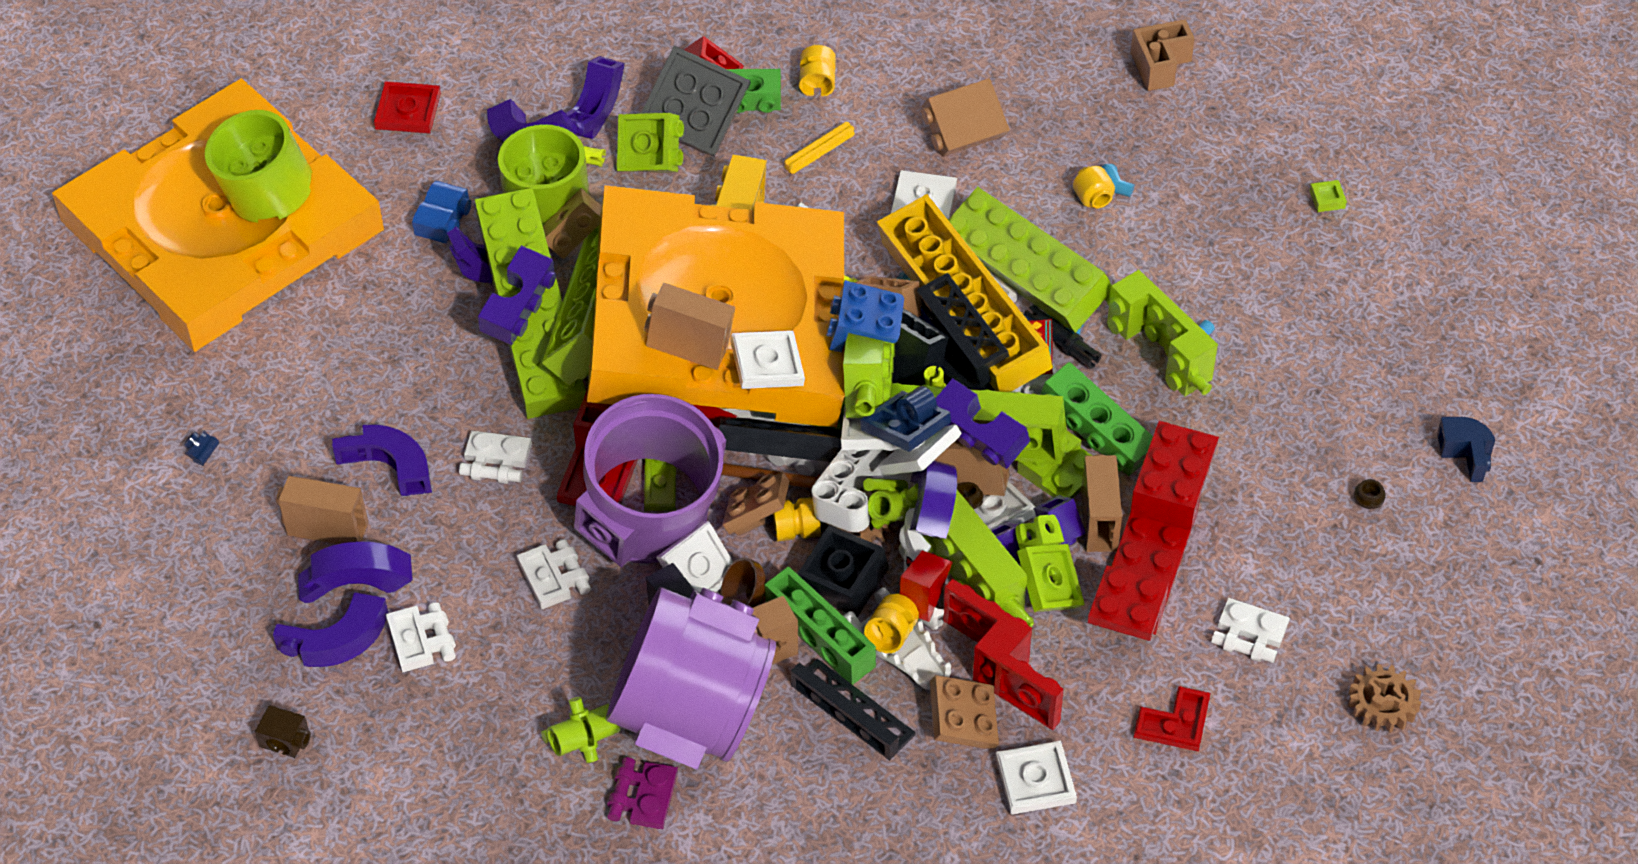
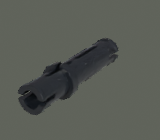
[1024,305,1102,369]

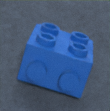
[826,280,904,353]

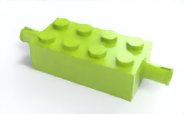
[843,333,895,418]
[922,490,1034,627]

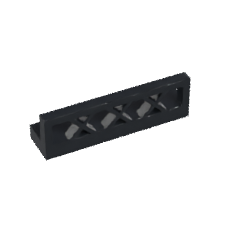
[917,273,1010,387]
[719,416,842,462]
[791,658,916,761]

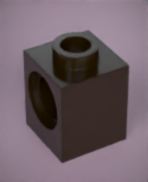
[254,705,311,758]

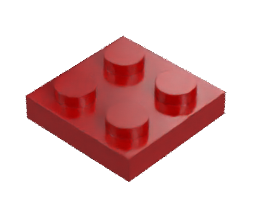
[374,81,441,134]

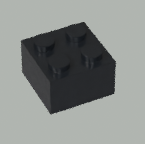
[797,525,889,617]

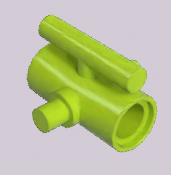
[863,478,918,529]
[541,697,620,763]

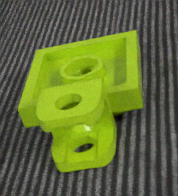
[1016,515,1085,613]

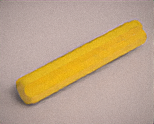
[784,122,855,174]

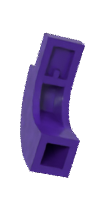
[566,56,625,139]
[487,99,577,143]
[447,227,493,283]
[332,425,432,496]
[909,460,957,539]
[298,542,413,603]
[273,592,389,667]

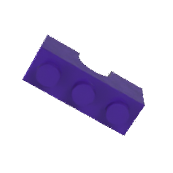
[478,245,556,345]
[936,378,1030,469]
[990,495,1086,567]

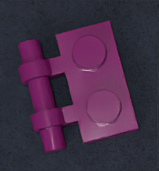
[607,757,678,830]

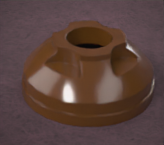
[720,557,768,608]

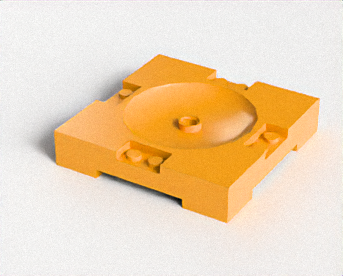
[52,78,384,352]
[587,185,845,428]

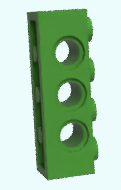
[727,69,781,113]
[1040,362,1153,476]
[764,566,876,685]

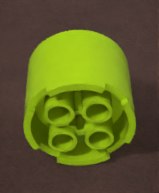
[205,110,313,223]
[498,125,590,226]

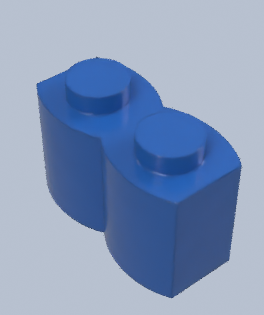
[412,180,472,244]

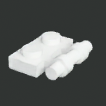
[459,431,532,484]
[517,540,591,610]
[1211,598,1290,663]
[386,603,456,673]

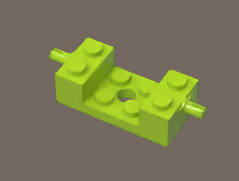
[1105,270,1218,397]

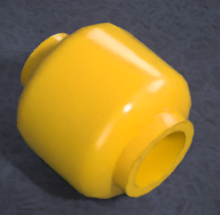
[1073,166,1115,209]

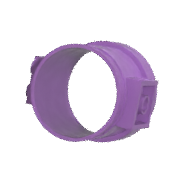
[574,394,727,567]
[606,587,776,770]

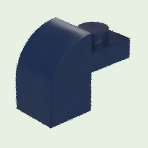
[1437,417,1495,482]

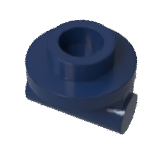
[183,430,220,466]

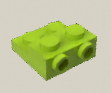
[617,113,684,173]
[1017,431,1093,499]

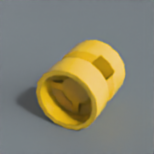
[799,45,836,96]
[772,497,821,542]
[864,594,919,654]

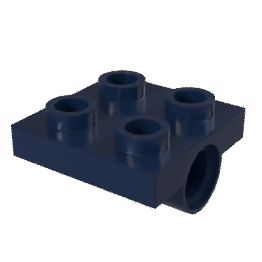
[860,386,951,452]

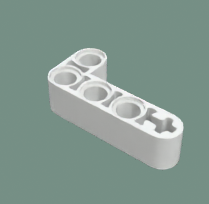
[812,449,887,532]

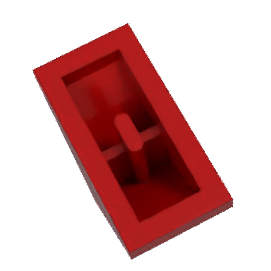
[900,550,953,622]

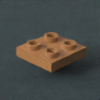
[723,471,789,536]
[930,675,999,749]

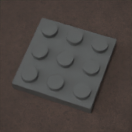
[641,46,751,157]

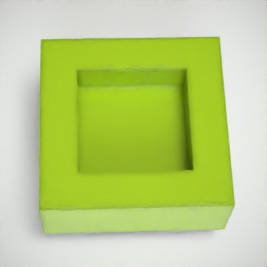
[1310,180,1347,212]

